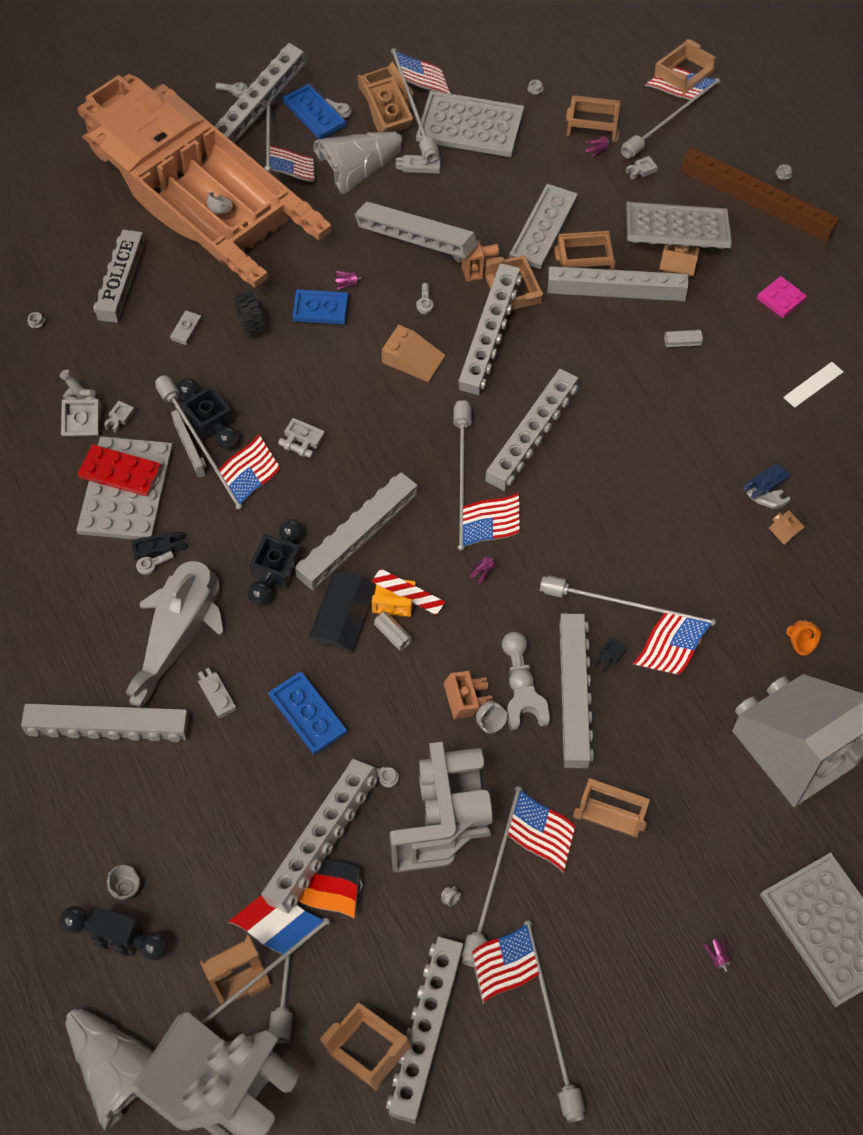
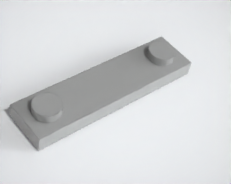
[171,410,206,478]

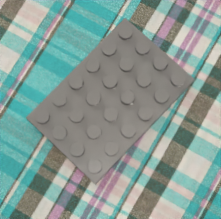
[416,91,524,157]
[626,202,731,249]
[77,437,173,539]
[760,853,863,1008]

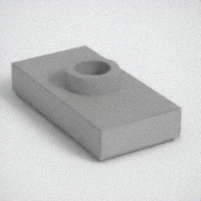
[170,310,202,345]

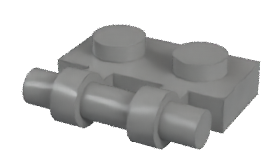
[278,418,325,458]

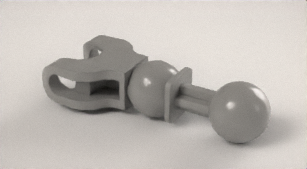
[502,632,550,730]

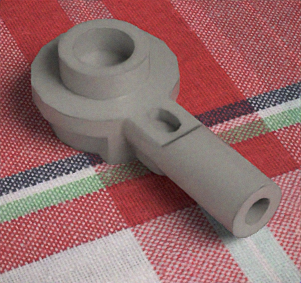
[216,82,247,97]
[325,98,352,119]
[416,283,434,314]
[136,551,174,575]
[362,762,399,788]

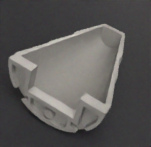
[313,132,403,194]
[65,1008,154,1132]

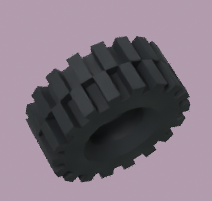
[233,290,265,338]

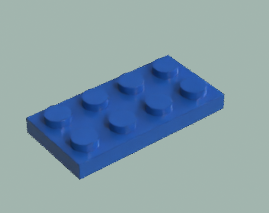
[283,84,346,139]
[268,671,347,755]

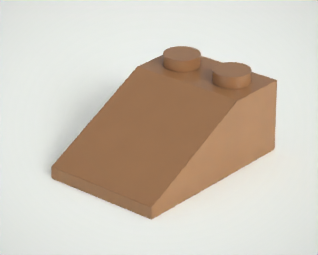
[364,76,413,132]
[660,244,700,277]
[382,325,445,382]

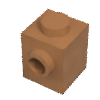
[769,511,804,545]

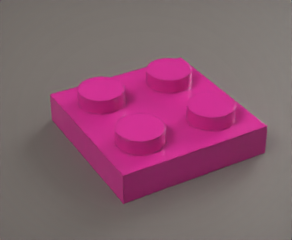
[757,276,807,318]

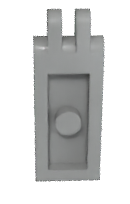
[396,155,440,173]
[198,667,237,719]

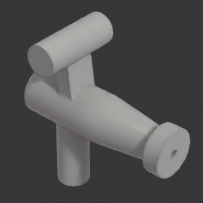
[60,369,95,400]

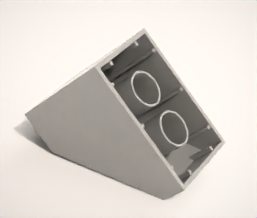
[732,674,863,808]

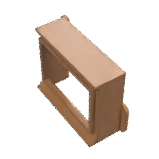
[655,39,716,94]
[358,62,413,108]
[566,96,620,142]
[554,231,616,270]
[485,255,543,310]
[573,778,650,838]
[200,935,271,1005]
[321,1003,412,1091]

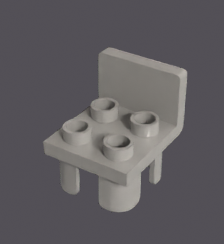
[390,742,492,872]
[131,1012,299,1135]

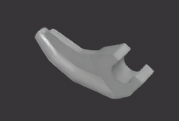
[746,487,791,509]

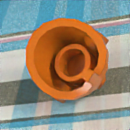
[787,620,821,656]

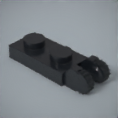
[131,531,187,560]

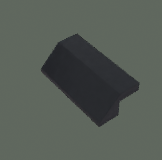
[309,571,376,653]

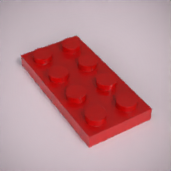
[78,444,162,497]

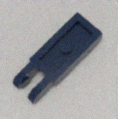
[743,463,790,499]

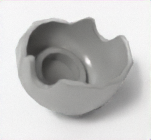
[207,191,233,214]
[476,701,508,734]
[107,864,140,900]

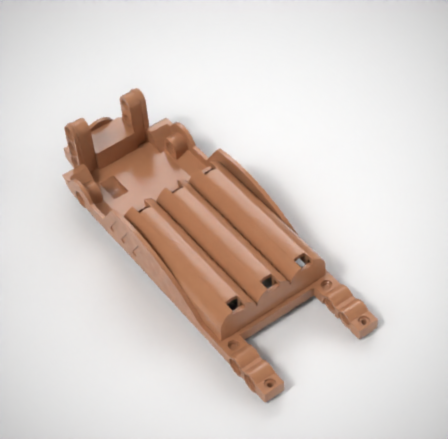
[77,74,331,288]

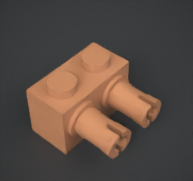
[462,240,499,282]
[444,671,493,720]

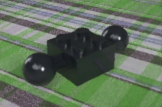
[177,378,239,450]
[248,519,303,606]
[60,906,168,961]

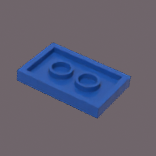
[292,290,348,325]

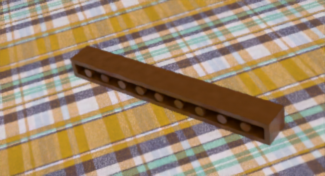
[681,148,839,242]

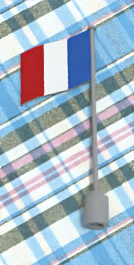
[201,895,330,1025]

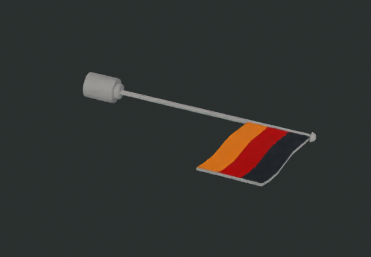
[269,859,359,1044]

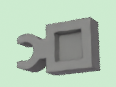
[626,156,657,179]
[105,401,135,433]

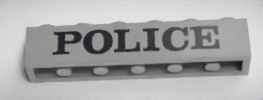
[93,230,145,323]

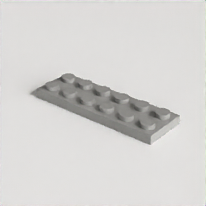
[509,184,578,269]

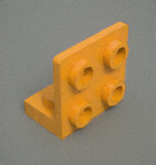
[372,580,416,617]

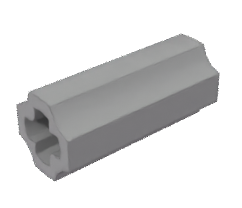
[664,330,702,347]
[374,611,412,651]

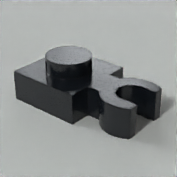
[594,636,627,672]

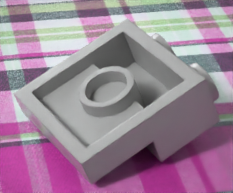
[61,397,101,437]

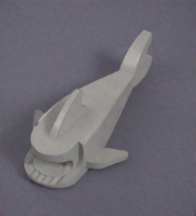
[126,561,223,708]

